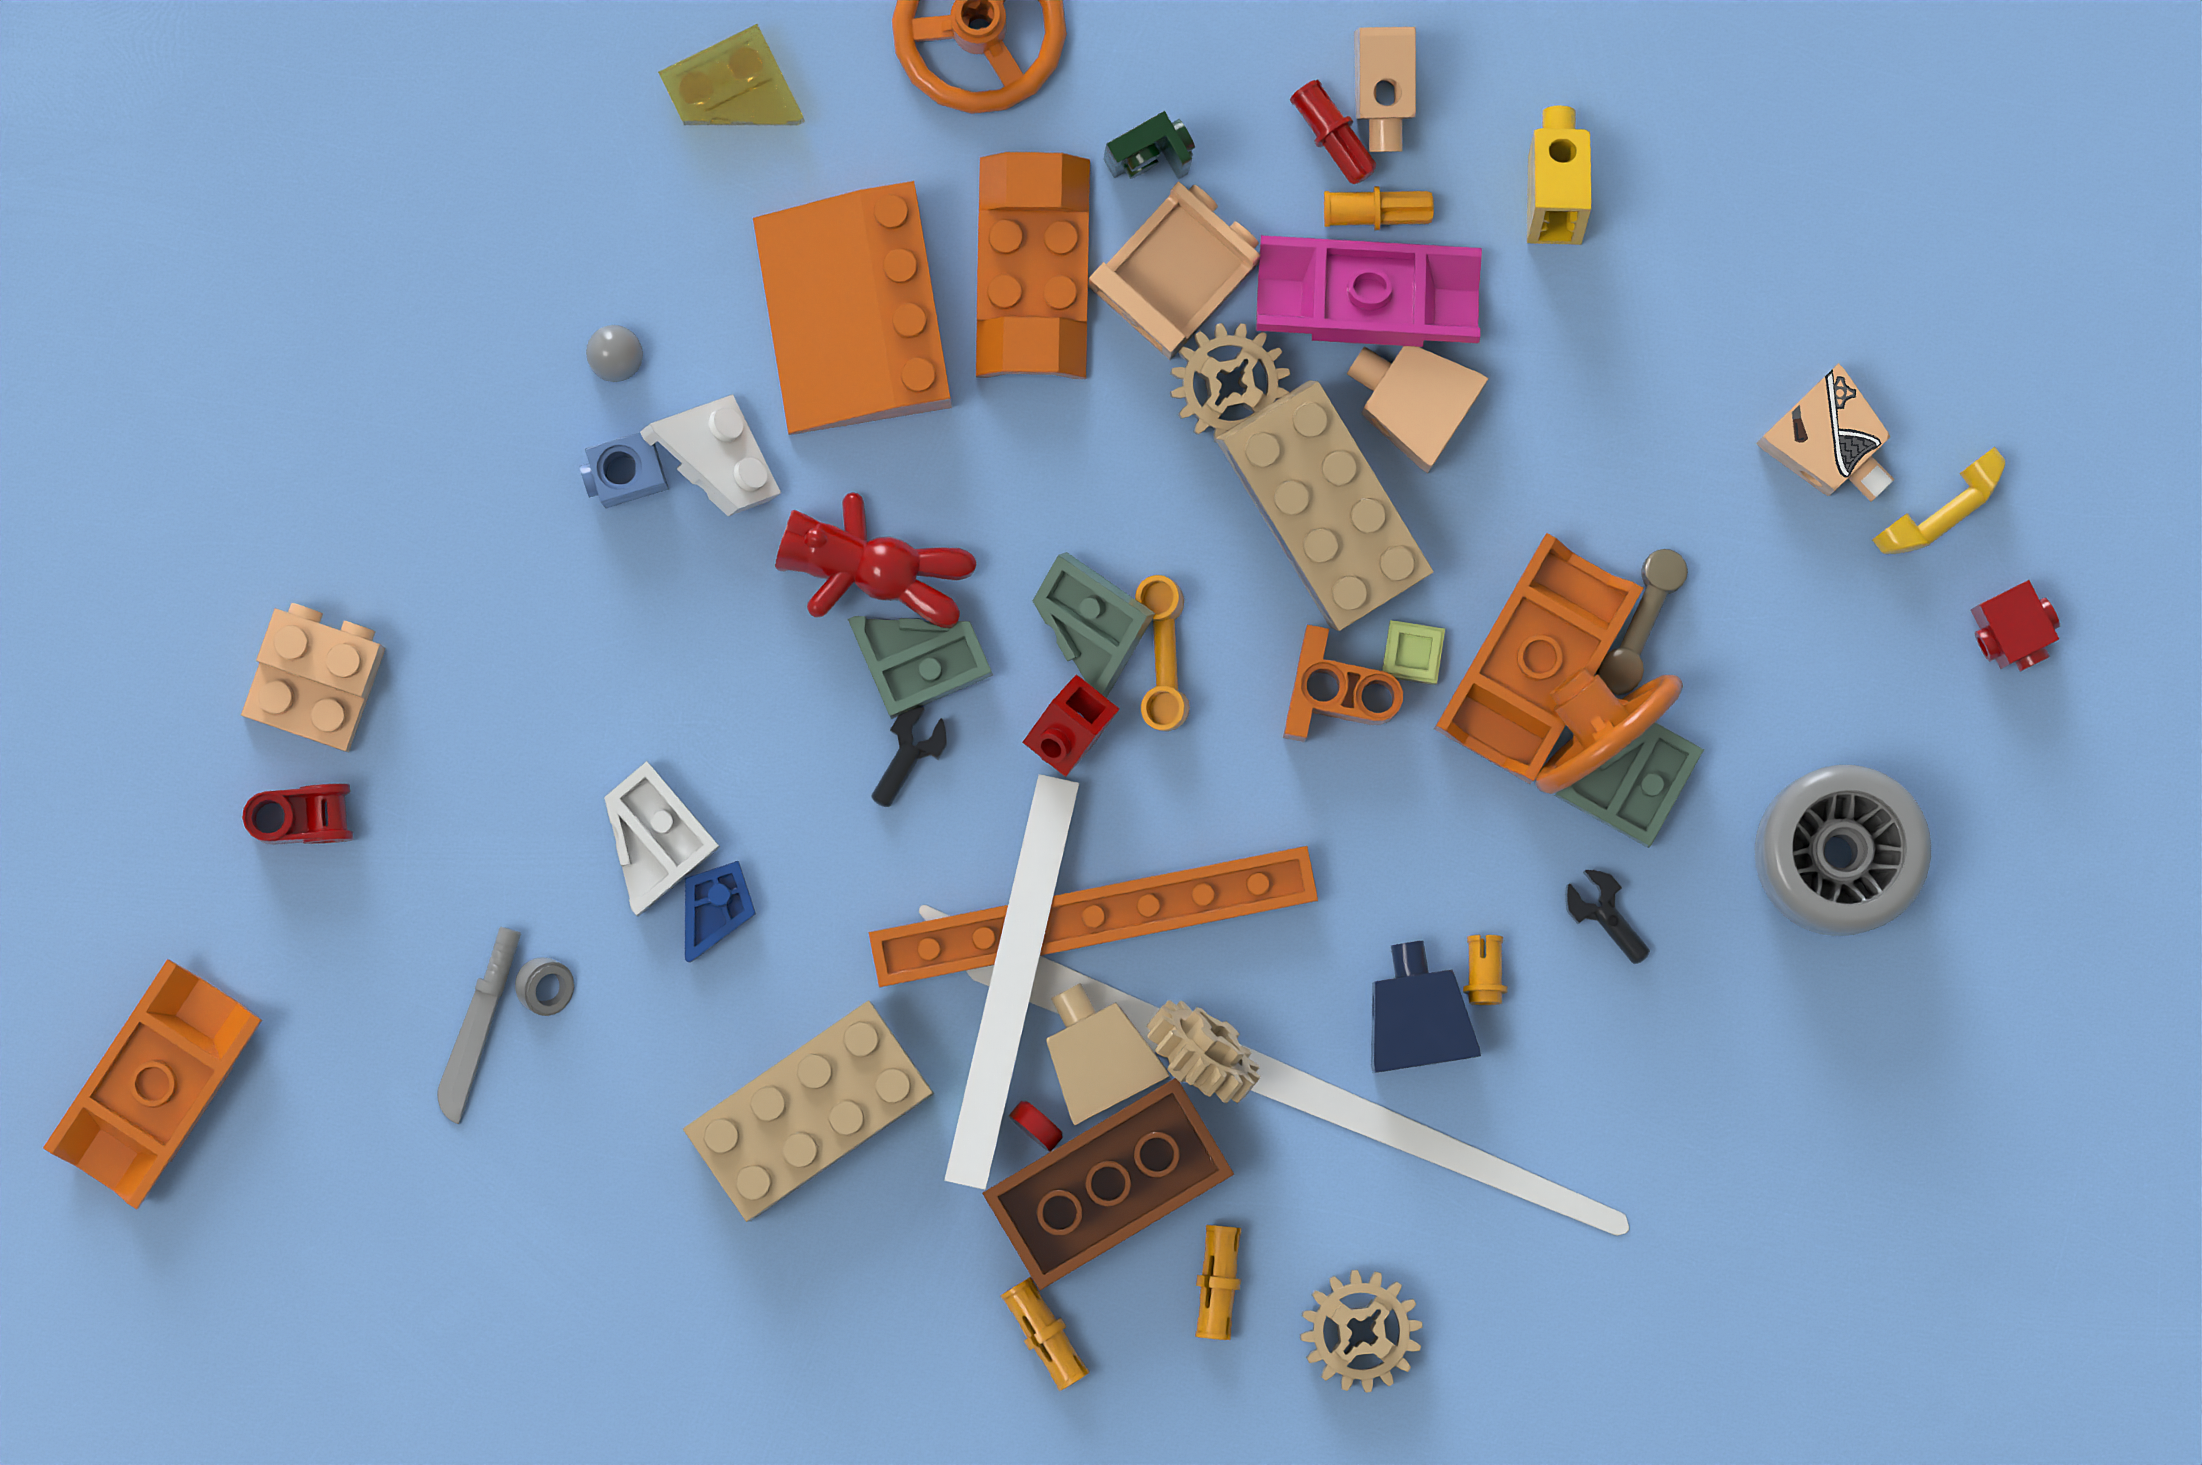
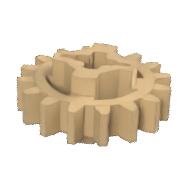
[1170,323,1290,443]
[1146,1000,1260,1103]
[1300,1270,1423,1393]

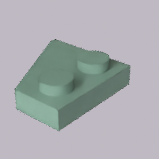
[1032,552,1155,698]
[848,616,993,719]
[1554,722,1704,848]

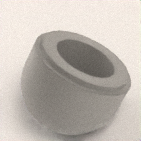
[586,325,643,382]
[515,957,574,1016]

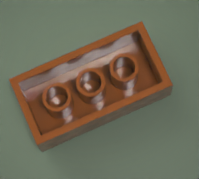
[982,1078,1234,1290]

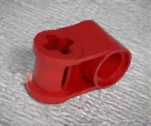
[242,784,354,845]

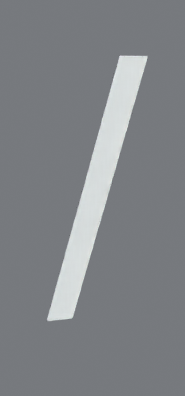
[944,774,1079,1190]

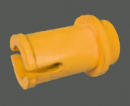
[1463,935,1508,1005]

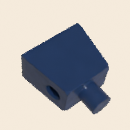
[1371,941,1481,1073]

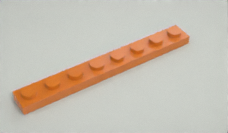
[868,846,1318,988]

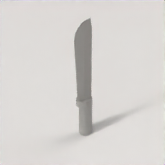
[437,927,521,1124]

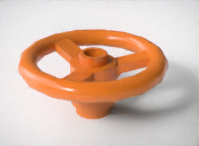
[892,0,1067,114]
[1535,667,1683,794]

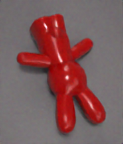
[775,492,977,628]

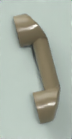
[1596,549,1688,695]

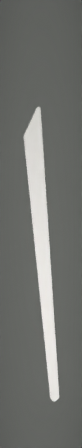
[919,905,1629,1236]

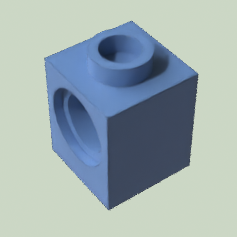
[579,432,669,508]

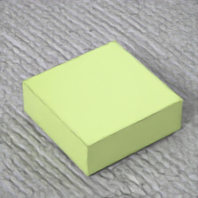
[1382,620,1445,685]

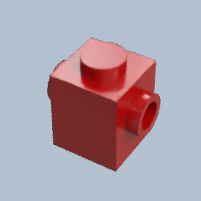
[1971,580,2060,672]
[1022,674,1120,777]

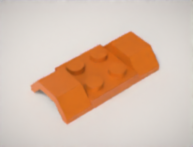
[976,152,1090,379]
[43,959,263,1209]

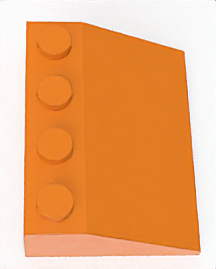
[753,181,952,435]

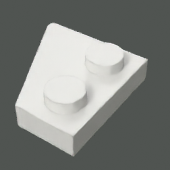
[640,394,781,516]
[604,761,720,917]

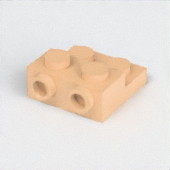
[241,603,386,753]

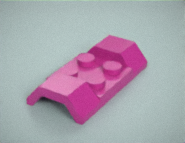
[1256,235,1482,347]

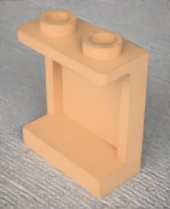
[1089,181,1260,360]

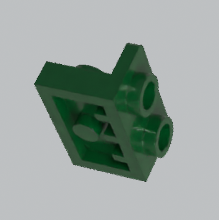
[1103,111,1195,179]

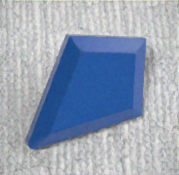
[685,861,756,963]

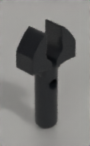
[871,707,947,807]
[1565,870,1650,964]

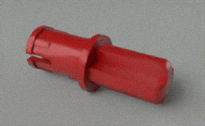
[1290,79,1376,184]

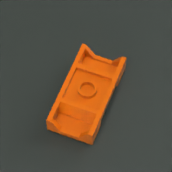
[1434,533,1644,784]

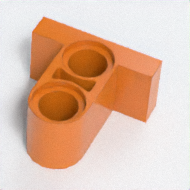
[1283,624,1403,742]

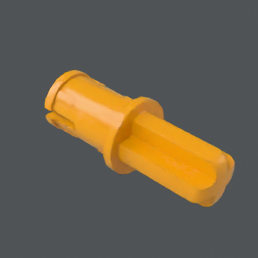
[1324,186,1434,231]

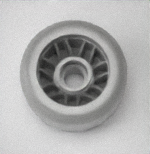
[1755,765,1931,936]

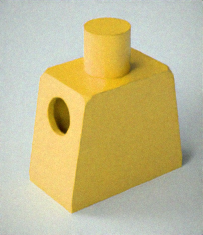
[1527,105,1591,245]

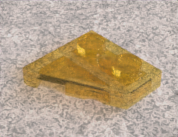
[658,24,805,126]

